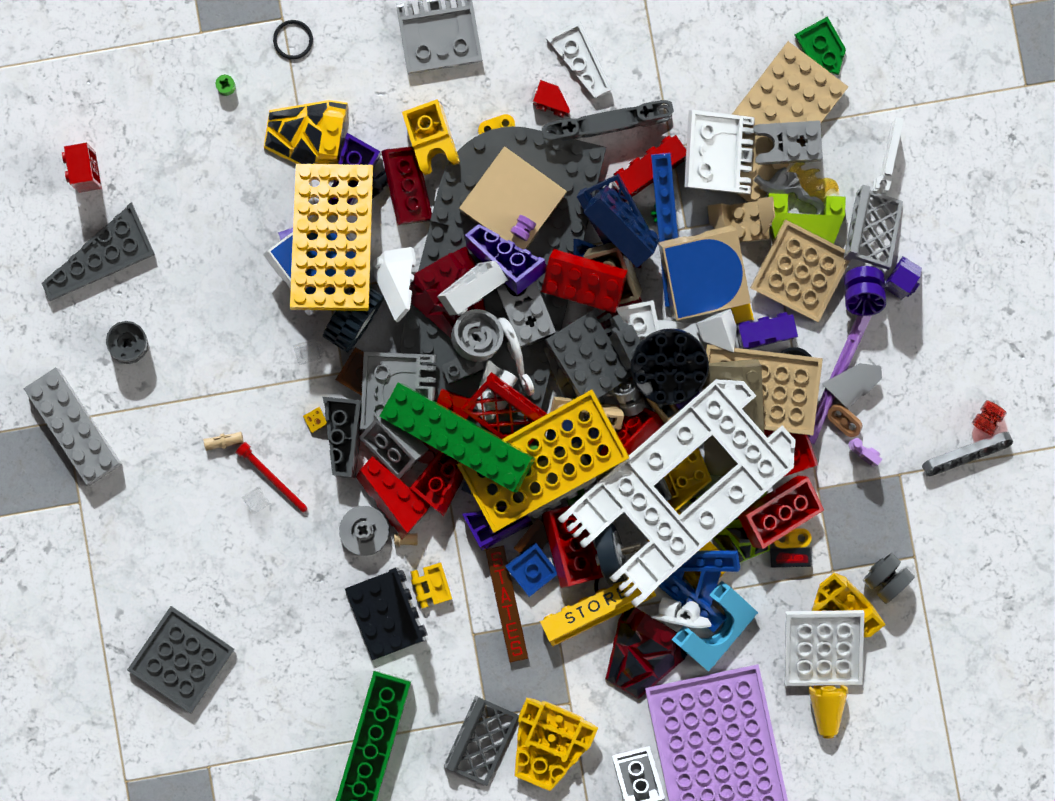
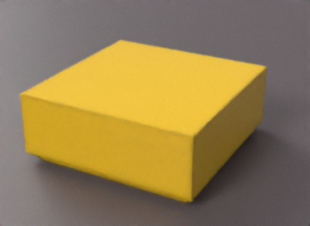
[731,303,754,324]

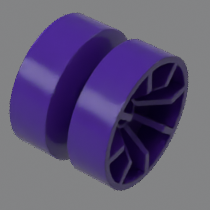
[844,266,886,316]

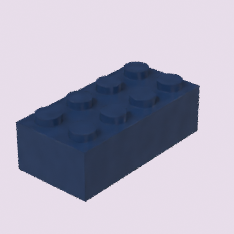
[584,185,659,268]

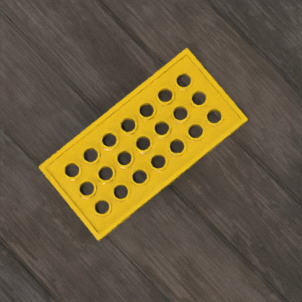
[290,164,373,311]
[457,390,630,533]

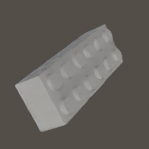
[23,367,122,486]

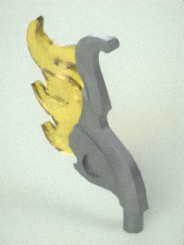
[753,163,839,215]

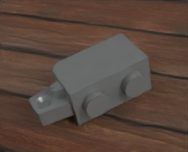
[609,314,641,370]

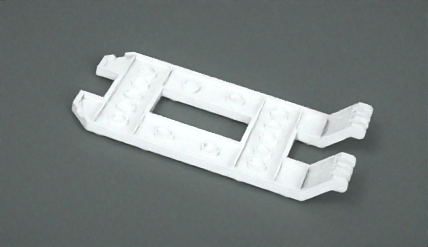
[558,379,795,607]

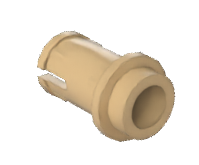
[394,533,418,547]

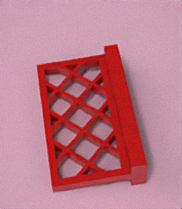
[462,372,547,450]

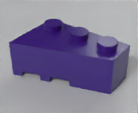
[885,256,922,300]
[736,312,798,349]
[462,506,533,551]

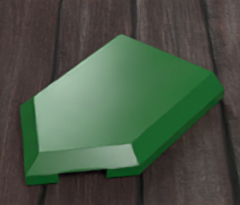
[794,16,846,75]

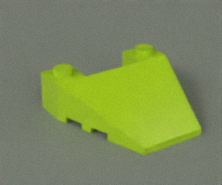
[767,193,846,244]

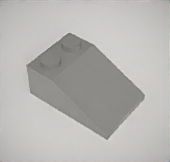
[359,416,429,479]
[612,746,665,801]

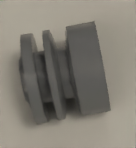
[106,321,148,364]

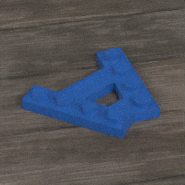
[659,550,740,633]

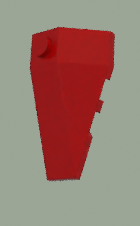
[600,408,664,456]

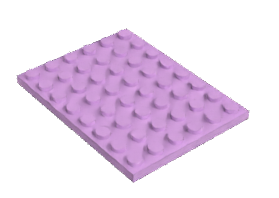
[645,664,788,801]

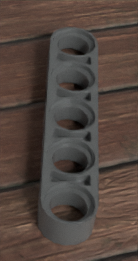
[922,432,1013,476]

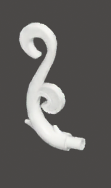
[498,317,535,396]

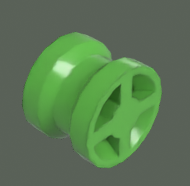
[215,74,236,96]

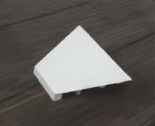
[696,309,737,352]

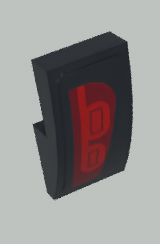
[770,547,812,568]

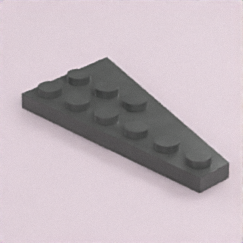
[41,202,155,301]

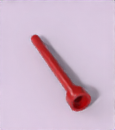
[235,441,307,512]

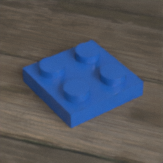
[505,543,557,597]

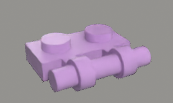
[848,438,882,467]

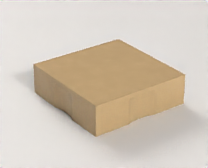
[459,146,567,250]

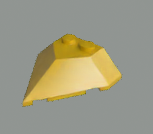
[812,572,885,638]

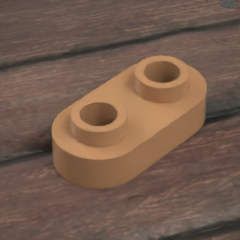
[827,404,863,437]

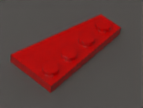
[419,389,476,465]

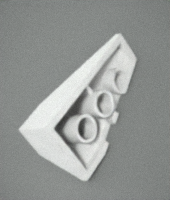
[373,247,416,322]

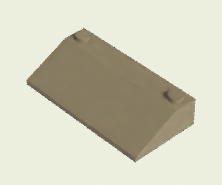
[701,359,764,476]

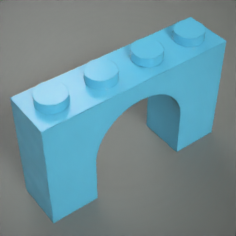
[672,581,758,672]

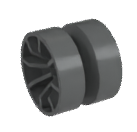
[863,553,915,604]

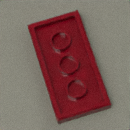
[381,146,432,226]

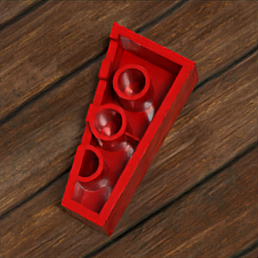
[410,451,464,516]
[356,456,431,540]

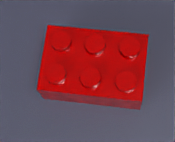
[62,142,102,193]

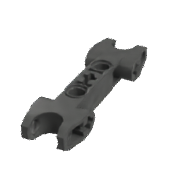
[542,100,674,141]

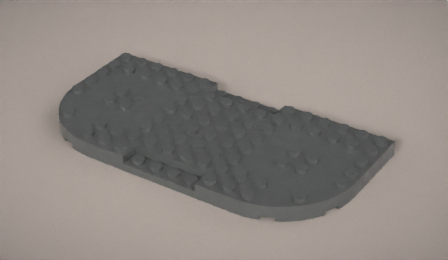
[400,126,606,444]

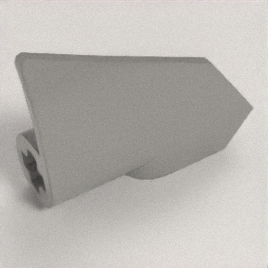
[822,363,882,409]

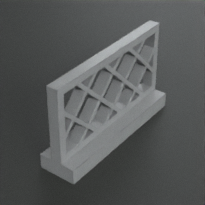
[843,185,903,270]

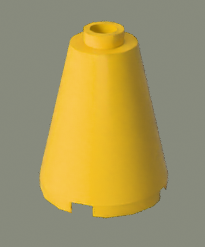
[809,685,848,739]

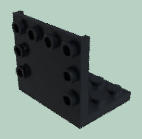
[345,567,428,661]

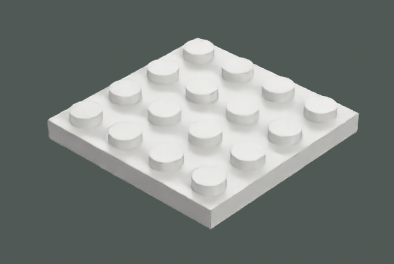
[784,610,864,686]

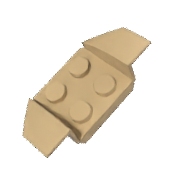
[708,197,775,243]

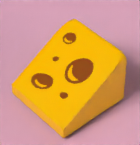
[303,407,327,433]

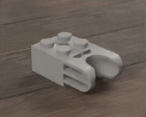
[753,121,823,165]
[497,281,556,348]

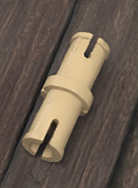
[203,432,244,451]

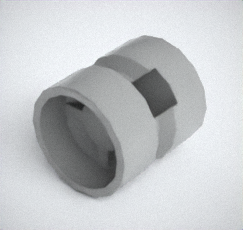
[614,380,645,416]

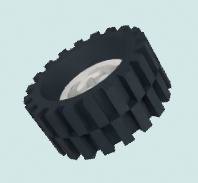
[323,287,384,353]

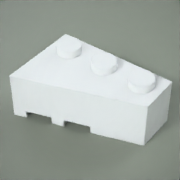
[437,261,508,316]

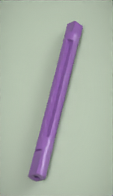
[808,315,872,445]

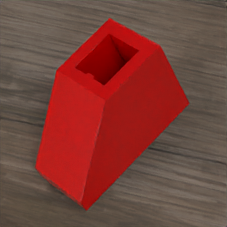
[533,80,570,118]

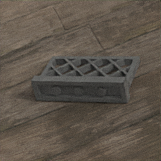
[444,695,519,786]

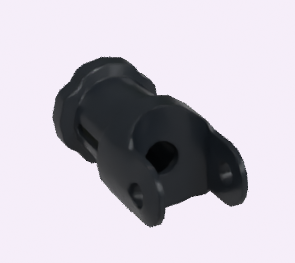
[372,167,388,199]

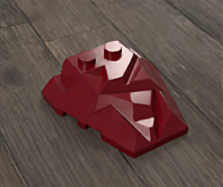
[409,246,486,339]

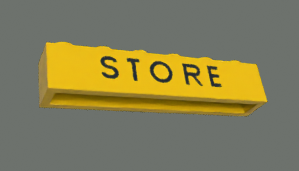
[540,578,656,647]

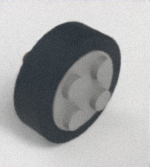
[593,524,642,585]

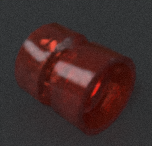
[972,400,1007,436]

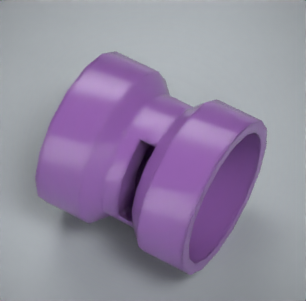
[510,215,536,241]

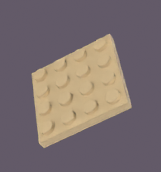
[750,220,850,322]

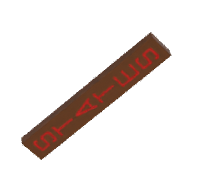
[485,545,529,663]

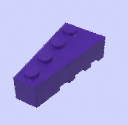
[328,133,381,217]
[465,224,546,295]

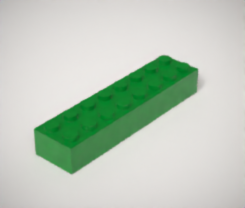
[379,382,536,492]
[336,670,412,801]

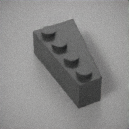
[323,397,361,479]

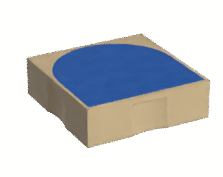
[658,225,751,321]

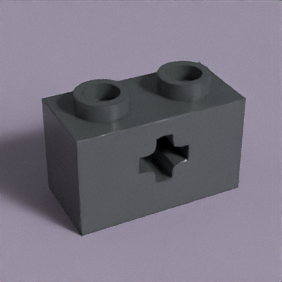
[441,357,484,385]

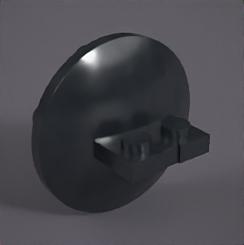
[631,328,709,405]

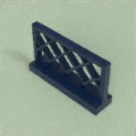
[577,174,649,244]

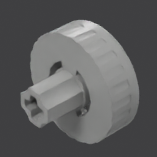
[451,309,504,362]
[339,506,390,556]

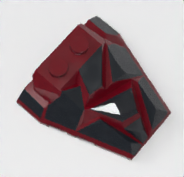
[605,607,688,699]

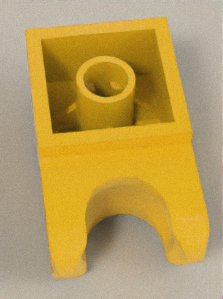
[402,99,460,175]

